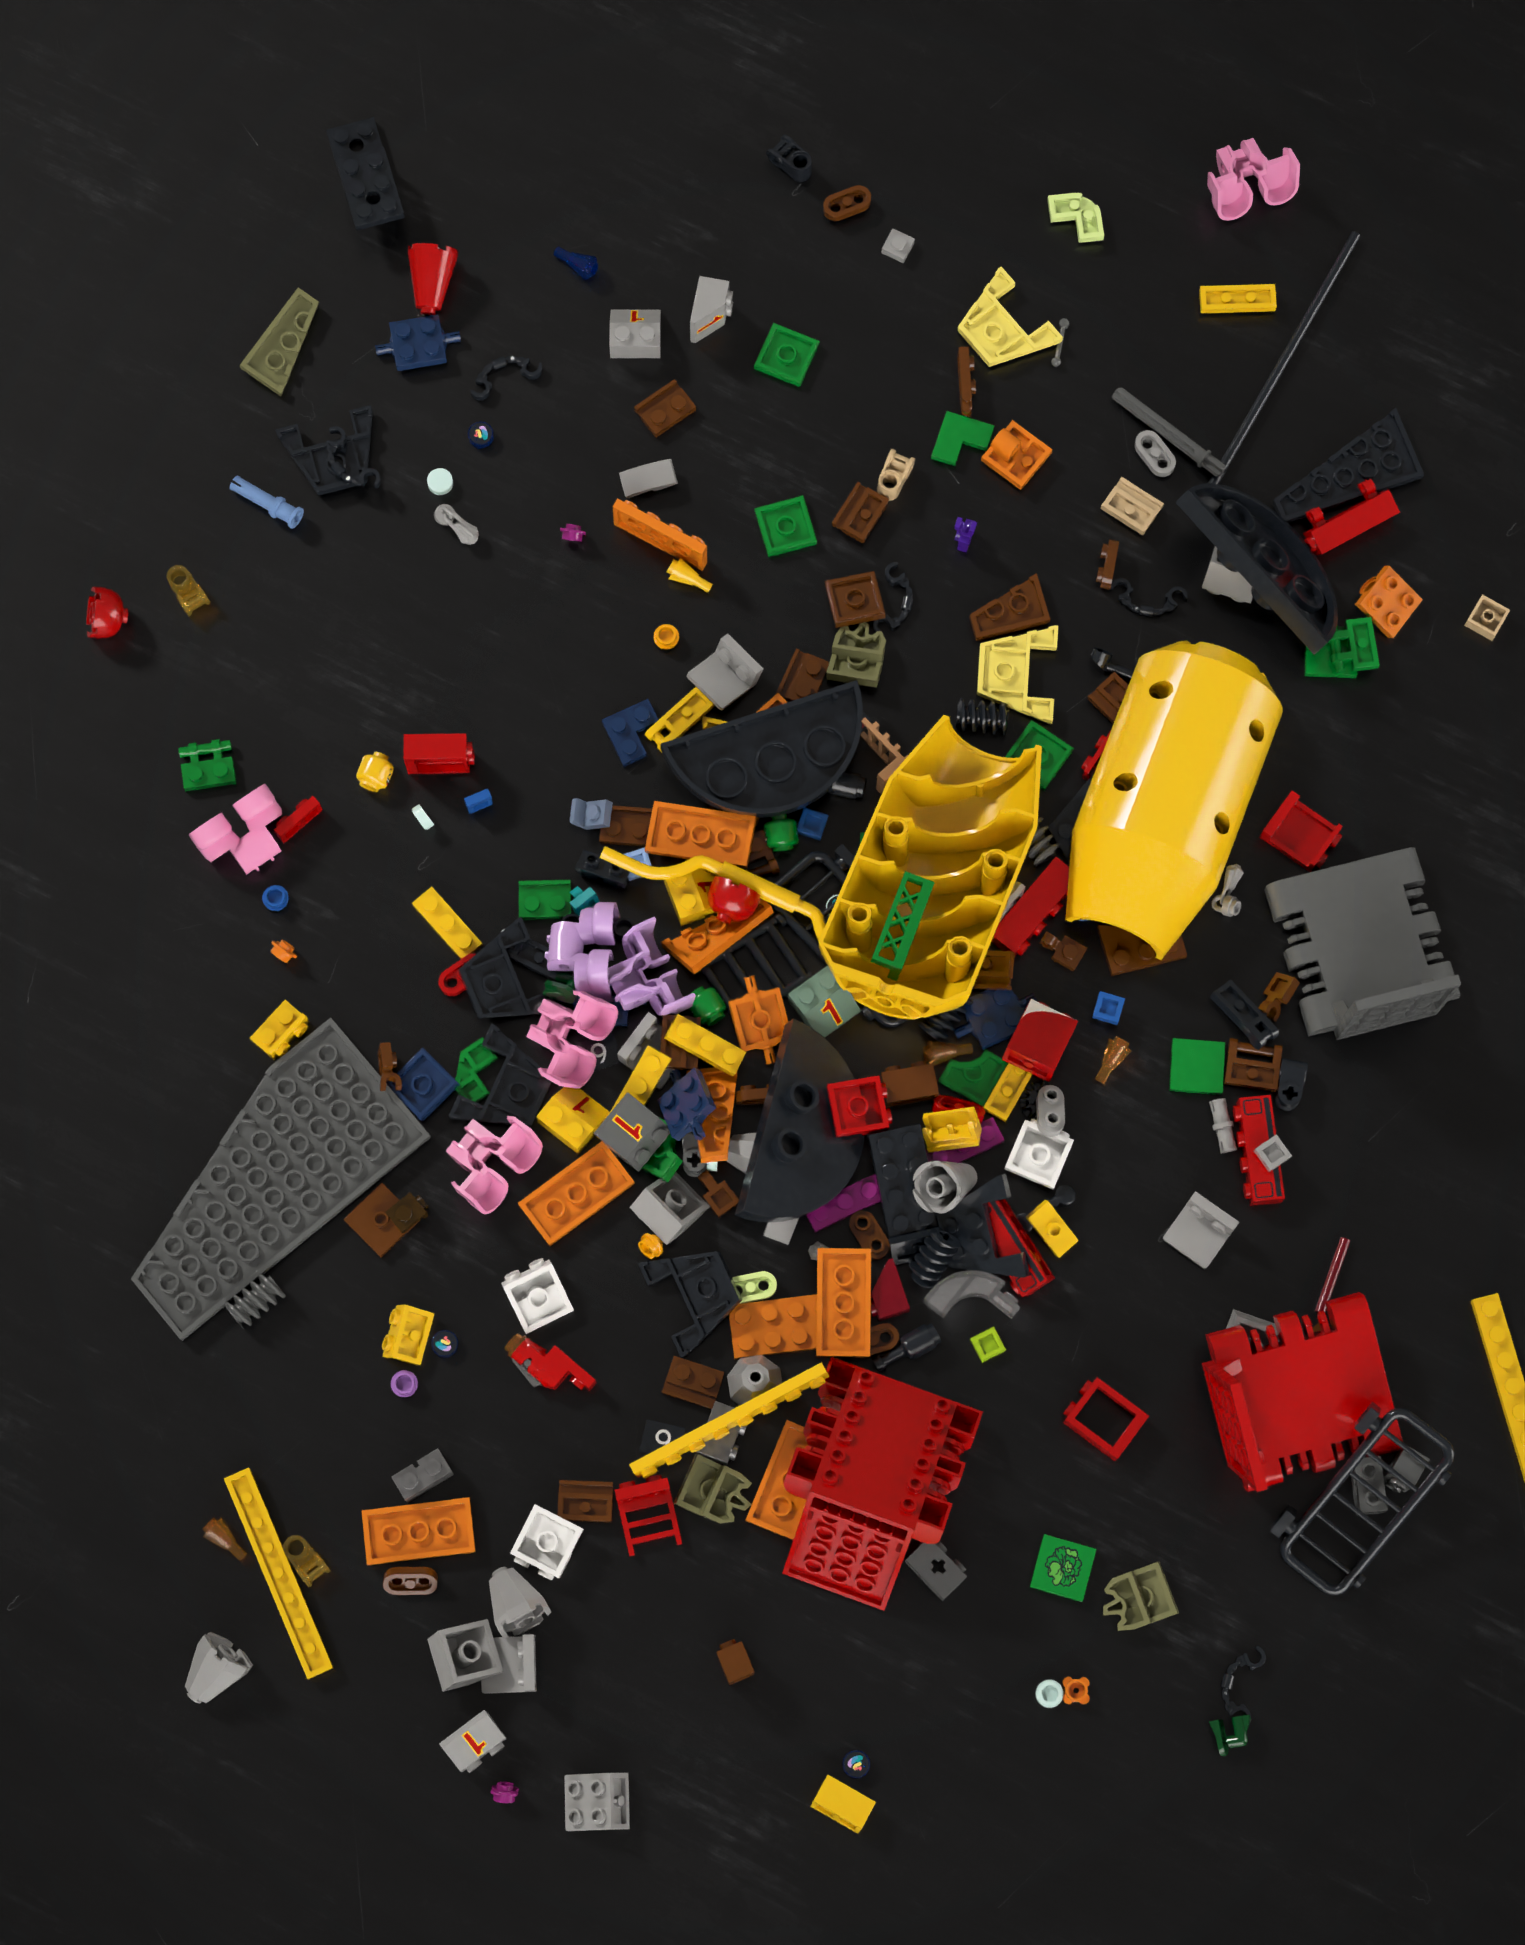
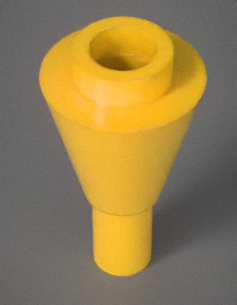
[667,557,713,593]

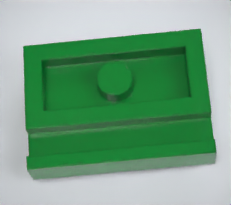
[519,880,571,920]

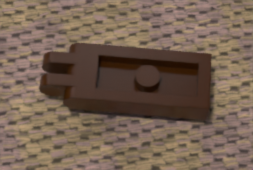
[957,347,976,418]

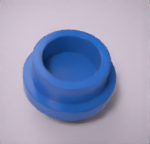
[262,885,289,911]

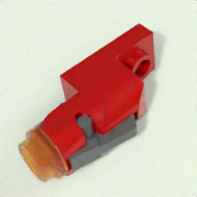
[504,1333,596,1391]

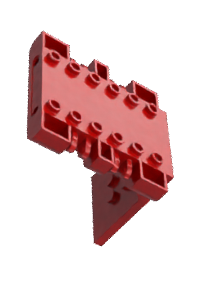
[1202,1292,1403,1492]
[782,1357,983,1611]

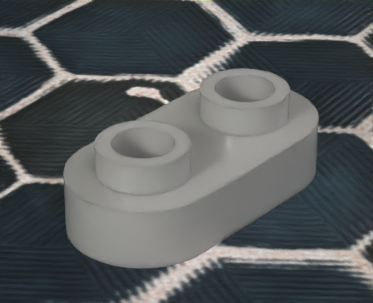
[1134,430,1176,477]
[1036,1085,1065,1137]

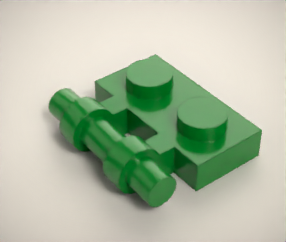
[1328,617,1380,674]
[179,739,237,792]

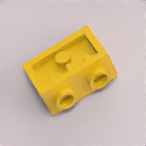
[250,1000,309,1060]
[382,1305,434,1365]

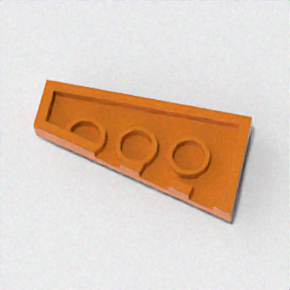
[661,899,774,974]
[686,1067,738,1163]

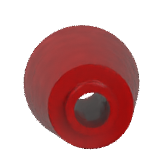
[408,243,458,315]

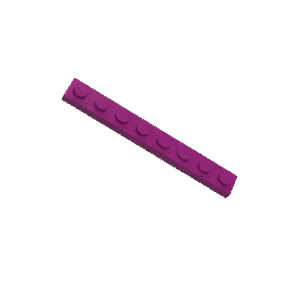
[806,1117,1005,1233]

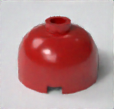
[86,587,128,639]
[707,876,761,924]

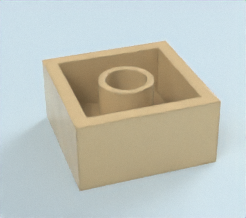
[1464,594,1510,641]

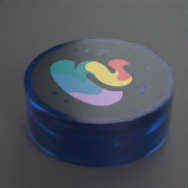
[468,421,494,448]
[431,1330,458,1358]
[842,1750,870,1778]

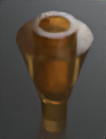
[1095,1036,1131,1084]
[923,1041,973,1066]
[203,1517,247,1561]

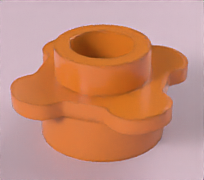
[271,940,297,963]
[1062,1677,1090,1705]

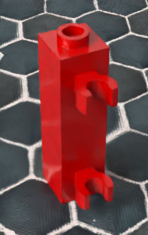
[1303,479,1400,556]

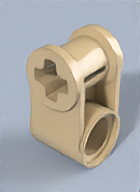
[877,449,915,501]

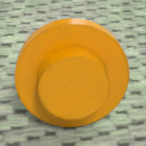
[654,624,679,650]
[638,1233,663,1259]

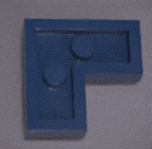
[602,699,658,767]

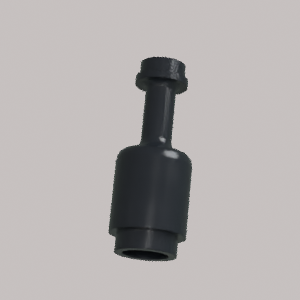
[829,771,867,799]
[872,1323,942,1373]

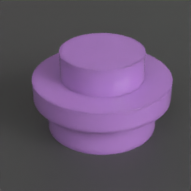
[391,1370,418,1398]

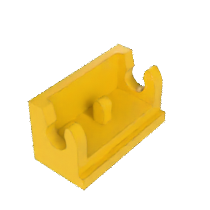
[922,1107,982,1153]
[810,1775,876,1834]

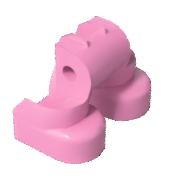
[1207,138,1300,221]
[189,784,282,875]
[526,990,618,1089]
[446,1116,543,1214]

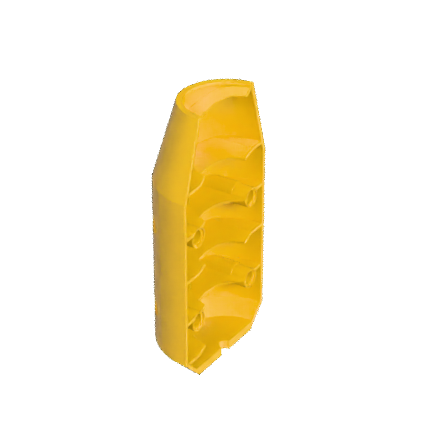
[1065,641,1283,960]
[818,715,1042,1019]

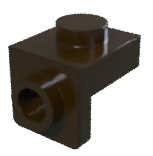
[385,1192,428,1234]

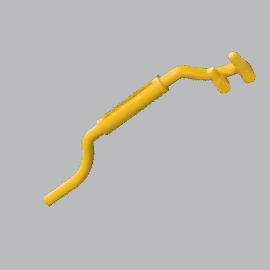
[599,846,826,941]

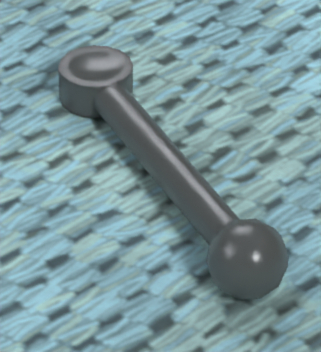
[1051,318,1069,367]

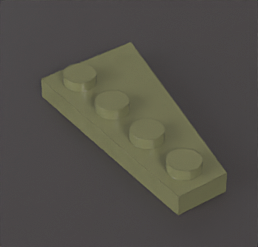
[240,287,319,396]

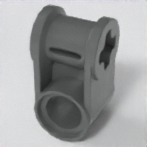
[682,1131,707,1178]

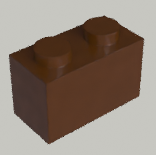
[880,1061,939,1108]
[716,1639,754,1685]

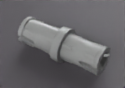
[1209,1098,1237,1153]

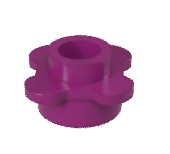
[560,524,586,542]
[491,1782,519,1803]

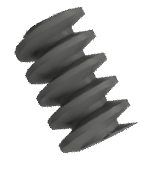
[1028,817,1060,867]
[225,1274,286,1328]

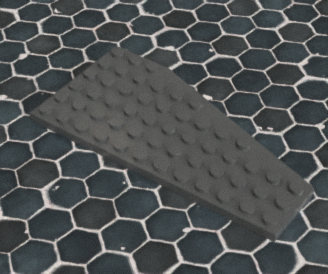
[131,1017,431,1341]

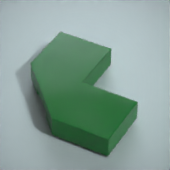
[455,1037,498,1103]

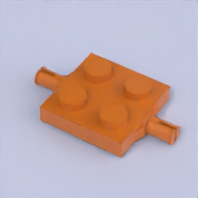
[728,975,788,1064]

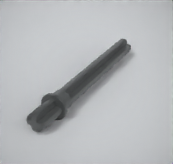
[1112,388,1226,477]

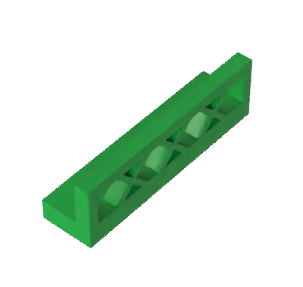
[870,871,935,981]

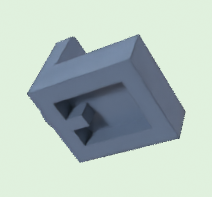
[570,798,613,830]

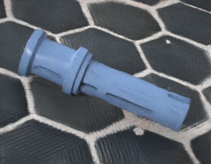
[230,476,304,529]

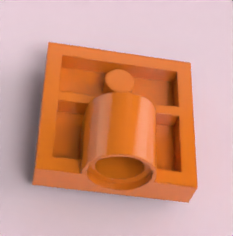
[981,420,1052,490]
[1355,566,1423,638]

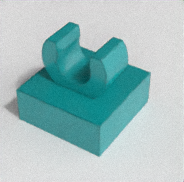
[570,886,600,916]

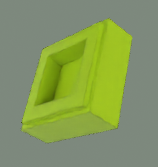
[970,1327,1006,1363]

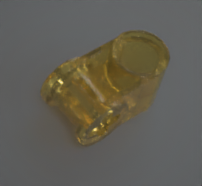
[167,565,210,617]
[283,1535,331,1588]

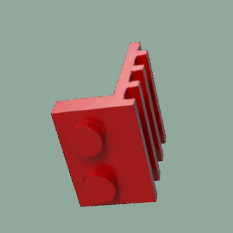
[615,1475,682,1556]

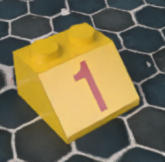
[663,868,717,926]
[536,1087,610,1155]

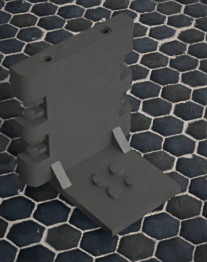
[1264,847,1461,1040]

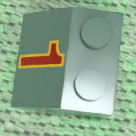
[788,966,861,1038]

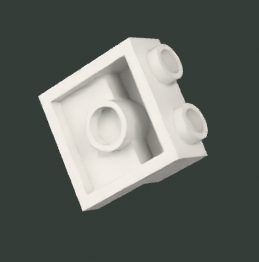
[1004,1119,1074,1190]
[501,1258,574,1334]
[510,1504,584,1580]

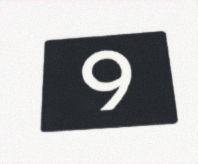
[576,1032,621,1071]
[639,1419,686,1454]

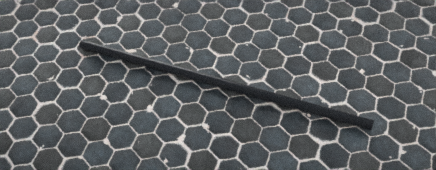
[1208,231,1361,484]

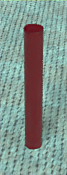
[1315,1237,1350,1313]

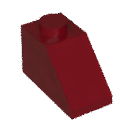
[871,1258,910,1322]

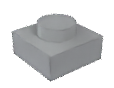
[881,229,915,263]
[1254,1134,1292,1172]

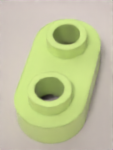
[732,1271,777,1304]

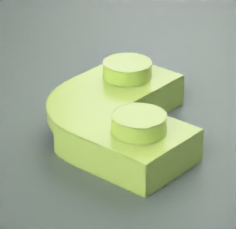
[1048,193,1104,243]

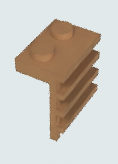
[860,718,908,795]

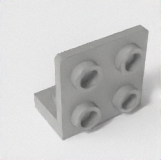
[687,634,763,710]
[617,1012,675,1089]
[1163,1191,1239,1269]
[481,1634,537,1694]
[564,1773,630,1831]

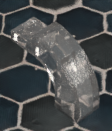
[923,1270,1020,1319]

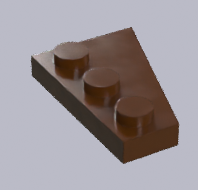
[969,573,1051,641]
[1097,925,1187,976]

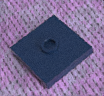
[387,1047,460,1122]

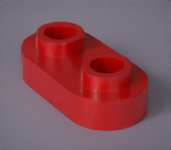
[438,954,476,996]
[932,1095,985,1124]

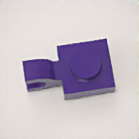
[954,517,977,553]

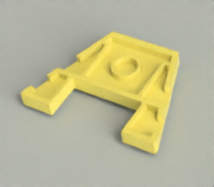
[958,267,1063,367]
[977,625,1058,724]

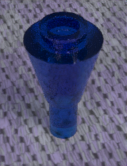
[554,247,598,279]

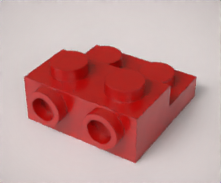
[826,1076,892,1138]

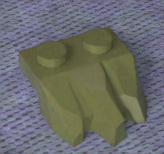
[826,622,886,688]
[674,1454,752,1524]
[1103,1561,1179,1631]

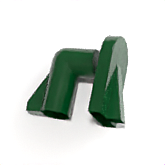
[543,971,577,1003]
[1209,1715,1251,1756]

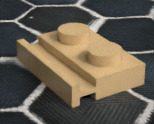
[1101,477,1164,535]

